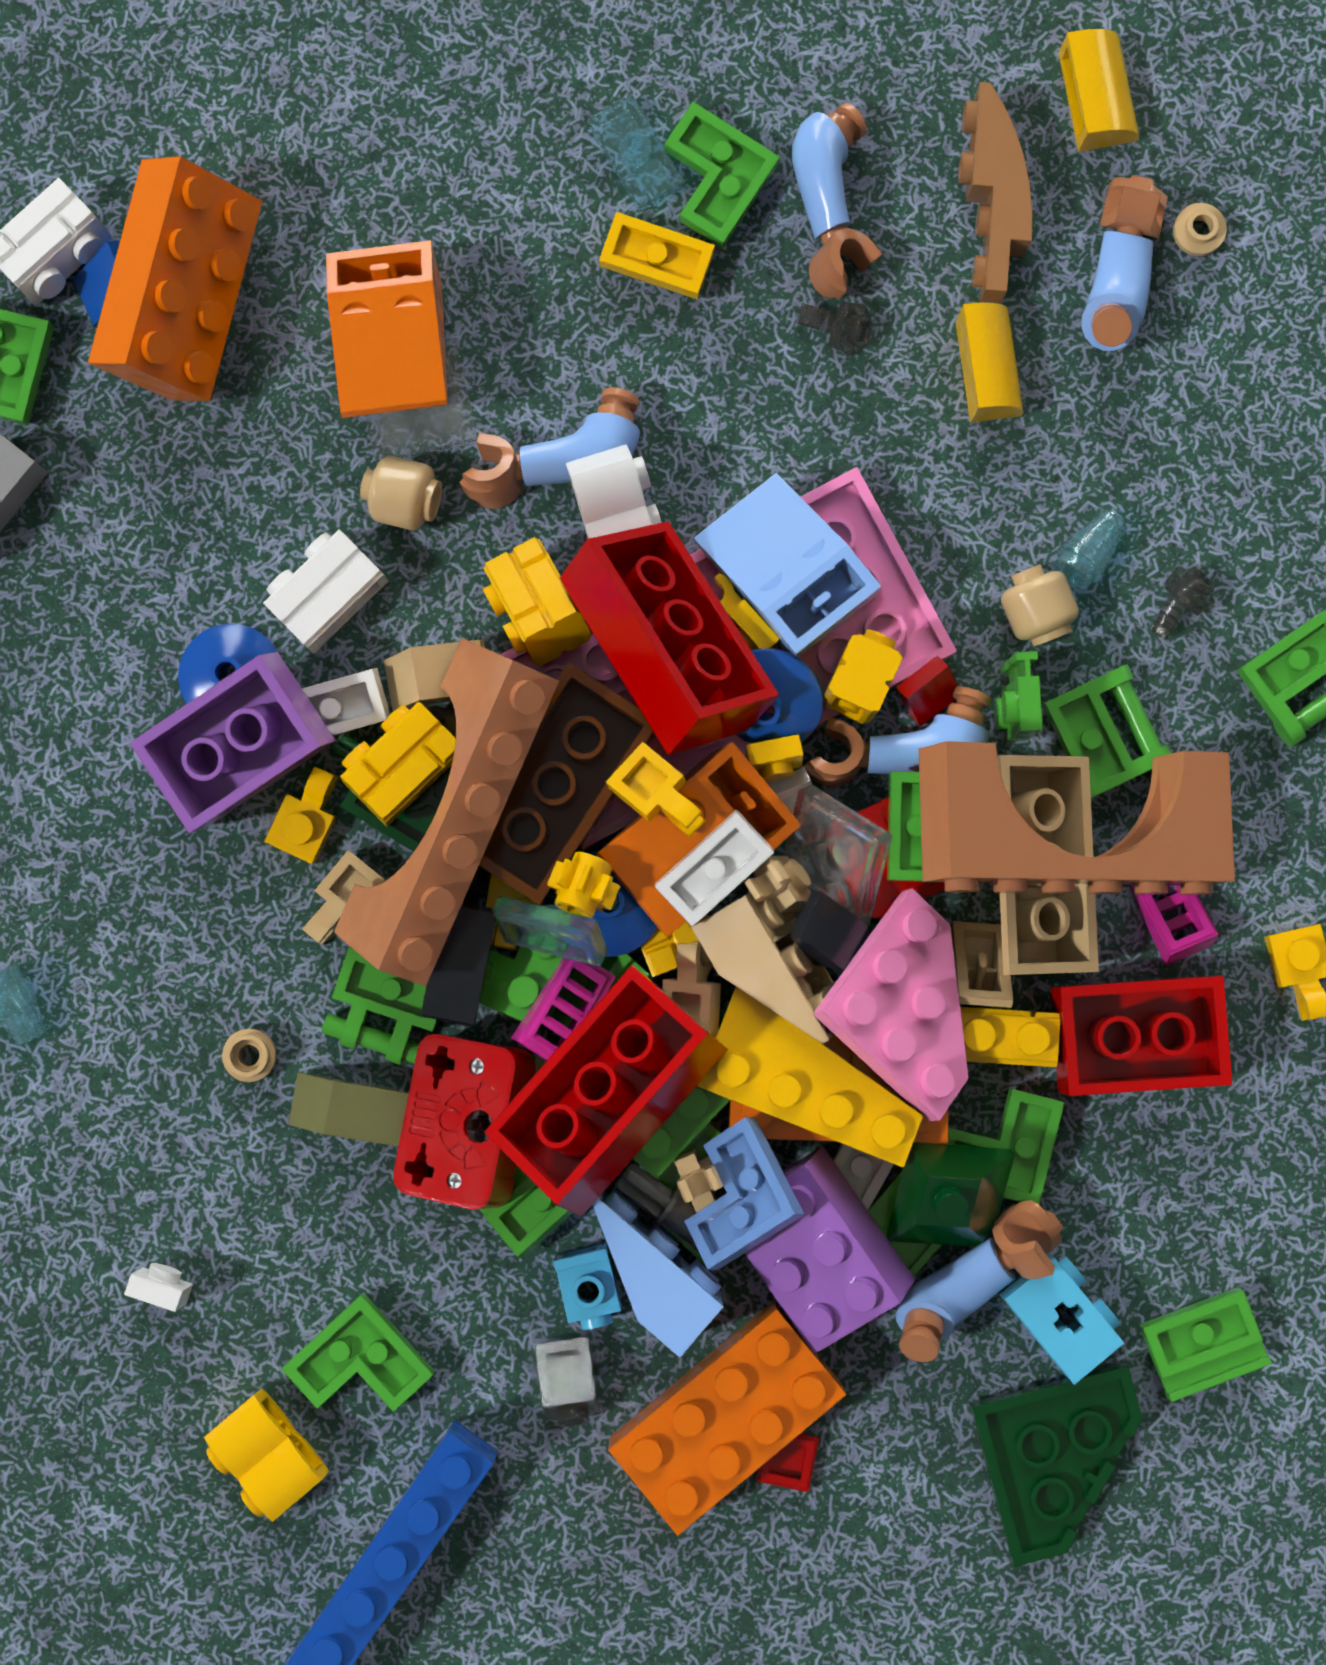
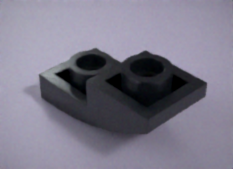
[791,890,872,977]
[421,906,498,1027]

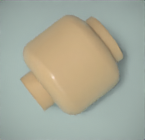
[360,455,442,530]
[1001,564,1079,647]

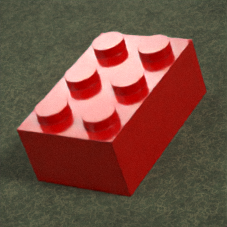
[1050,976,1233,1096]

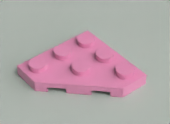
[813,888,969,1122]

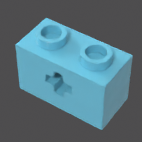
[998,1253,1124,1385]

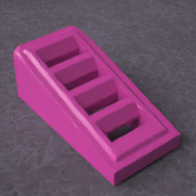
[1129,885,1219,965]
[511,947,616,1061]

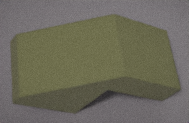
[288,1072,409,1146]

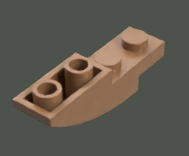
[958,82,1032,304]

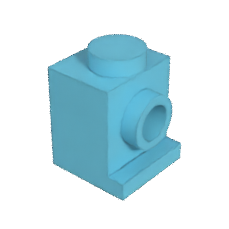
[553,1243,622,1330]

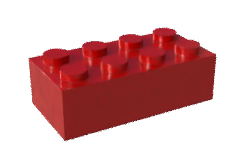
[559,521,779,755]
[484,965,728,1217]

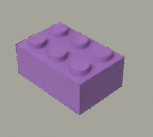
[129,652,336,834]
[745,1145,915,1354]

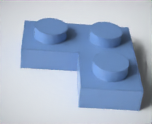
[684,1117,805,1270]

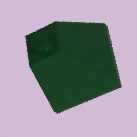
[886,1142,1015,1246]

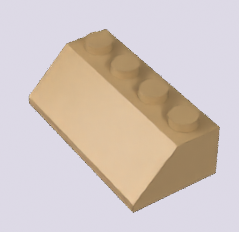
[997,755,1099,975]

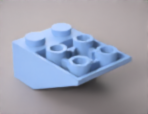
[693,473,881,658]
[592,1188,723,1358]

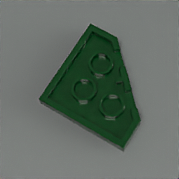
[969,1362,1143,1567]

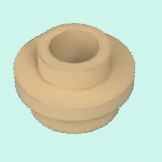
[1173,203,1227,256]
[222,1029,277,1082]

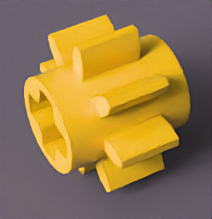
[547,852,620,919]

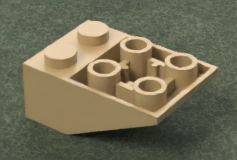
[691,893,836,1044]

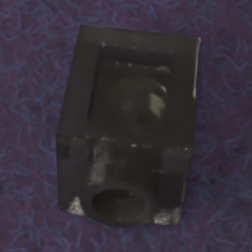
[535,1336,601,1427]

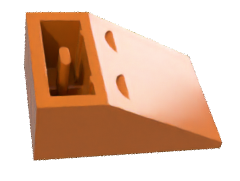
[326,240,448,418]
[597,741,801,937]

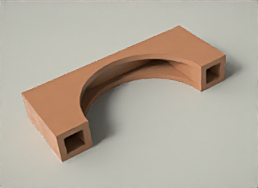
[334,638,559,986]
[919,741,1235,895]

